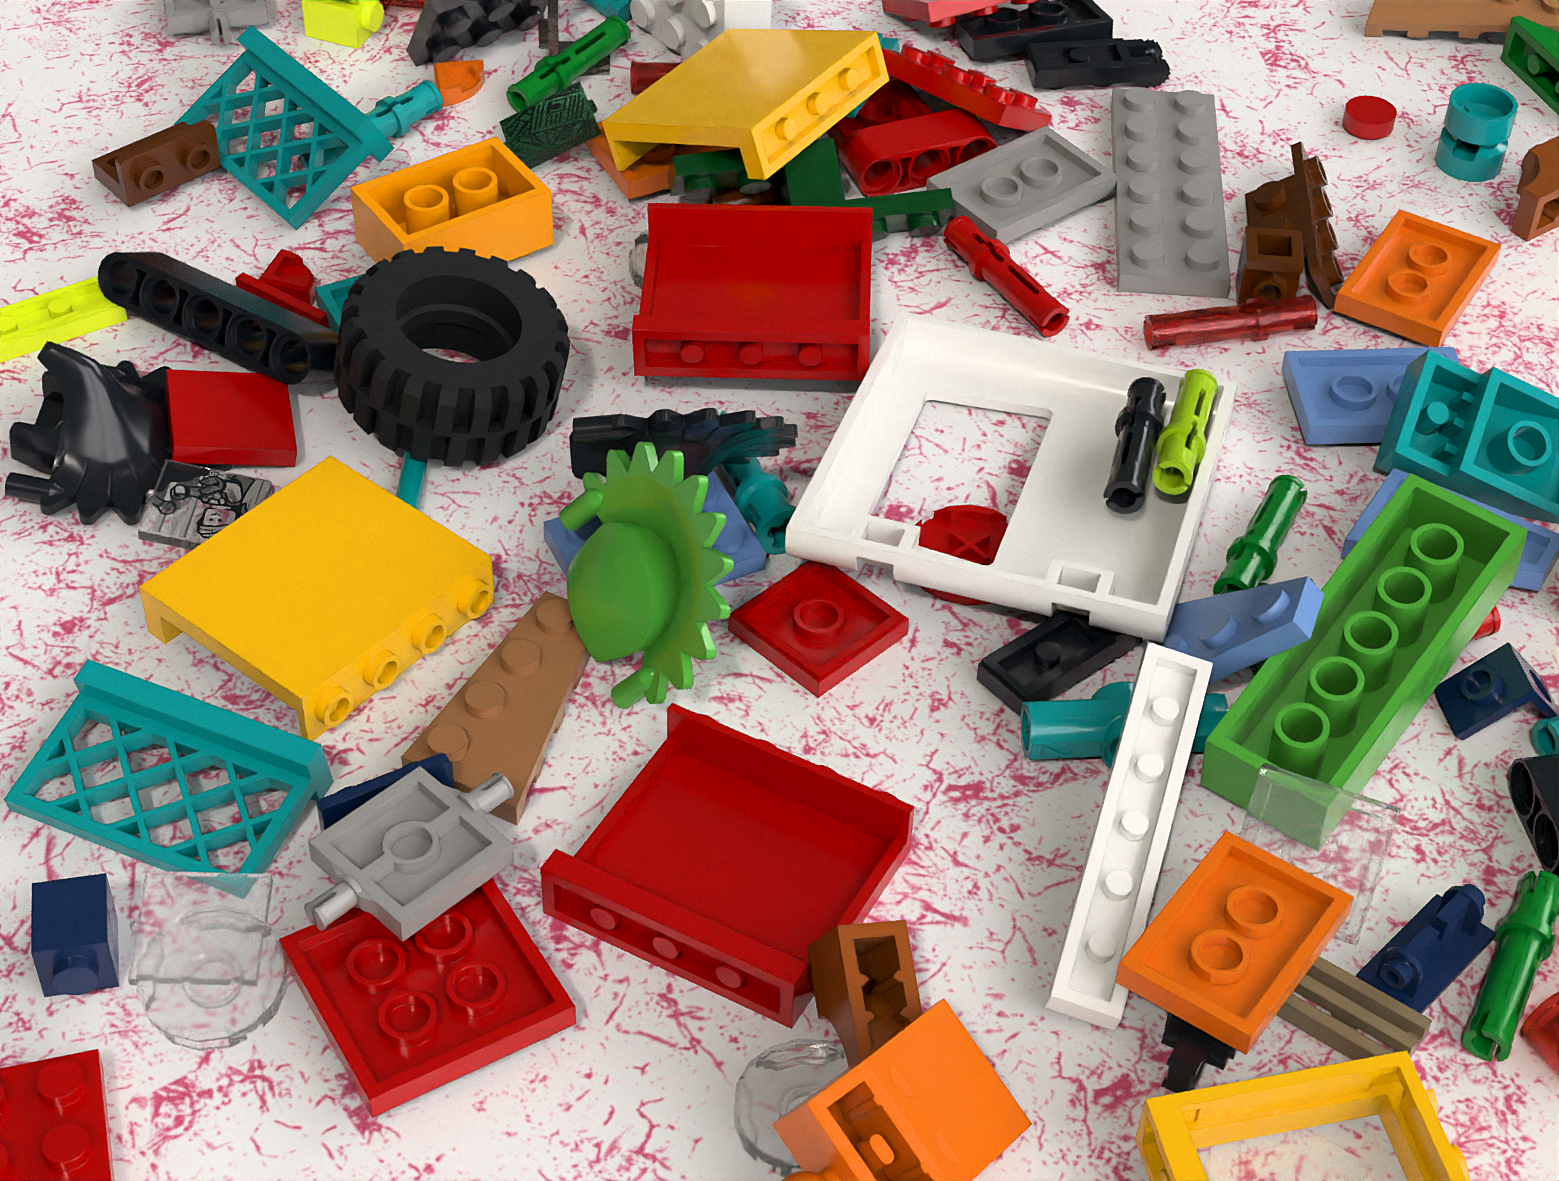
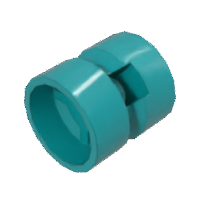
[1435,83,1519,182]

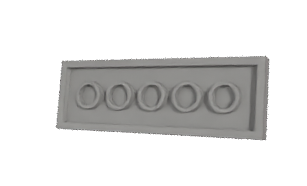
[1110,87,1231,299]

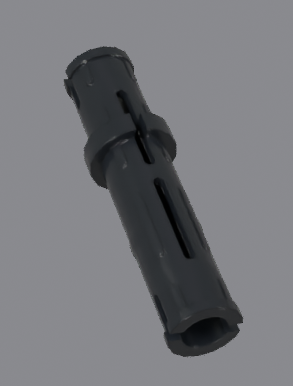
[1103,377,1167,514]

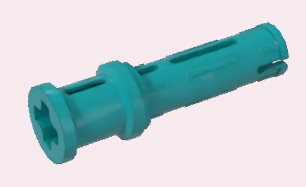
[717,411,797,555]

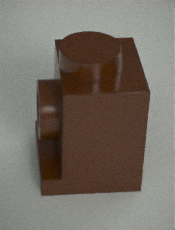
[1235,226,1304,318]

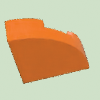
[433,59,485,107]

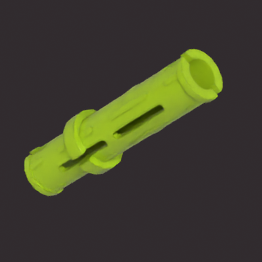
[1152,369,1218,495]

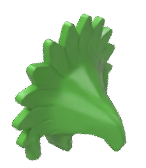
[560,441,734,709]

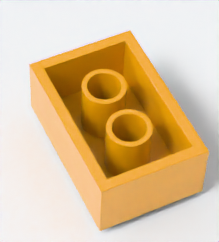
[350,136,554,263]

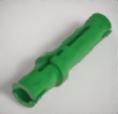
[506,15,631,116]
[1213,475,1308,595]
[1462,870,1559,1062]

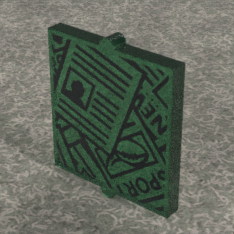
[499,81,602,169]

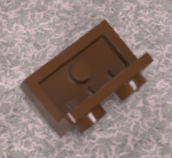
[91,119,221,207]

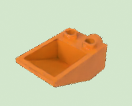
[771,998,1032,1181]

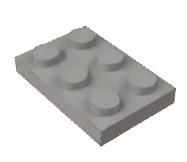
[926,126,1117,244]

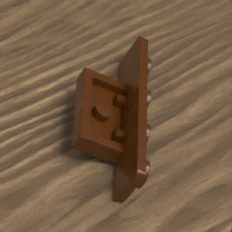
[1245,141,1344,309]

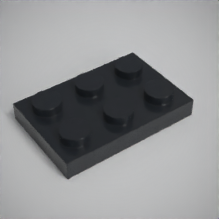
[406,0,550,67]

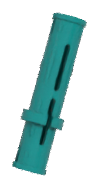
[300,80,443,169]

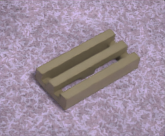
[1276,956,1432,1060]

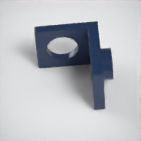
[1434,642,1559,740]

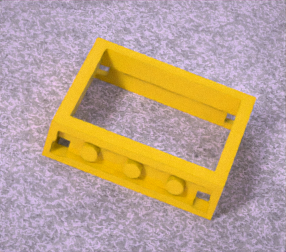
[1135,1050,1469,1181]

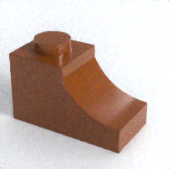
[1511,136,1559,242]
[807,920,922,1067]

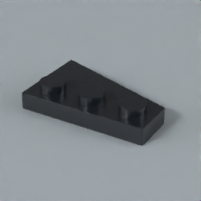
[957,0,1114,62]

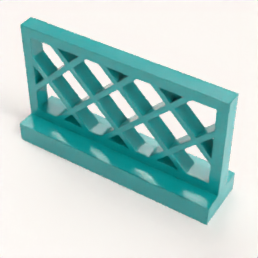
[173,25,394,230]
[4,659,334,902]

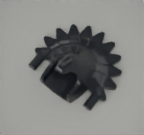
[5,341,232,525]
[569,408,798,481]

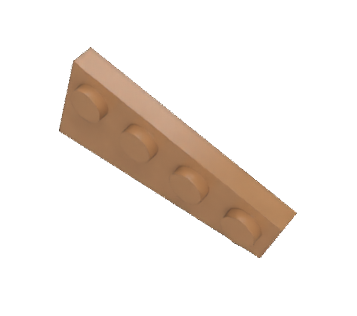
[1365,0,1559,38]
[401,591,591,826]

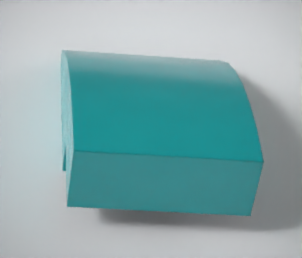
[1374,349,1559,524]

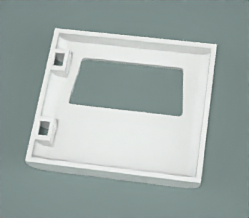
[785,310,1238,643]

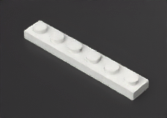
[1045,642,1213,1031]

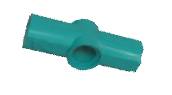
[1020,681,1229,768]

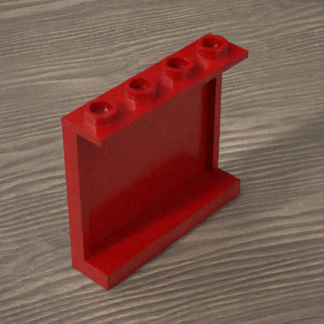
[632,203,873,381]
[540,703,915,1029]

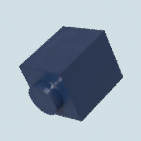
[31,873,119,997]

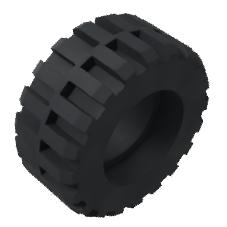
[333,246,570,467]

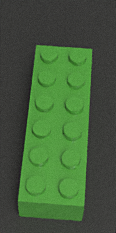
[1200,473,1528,851]

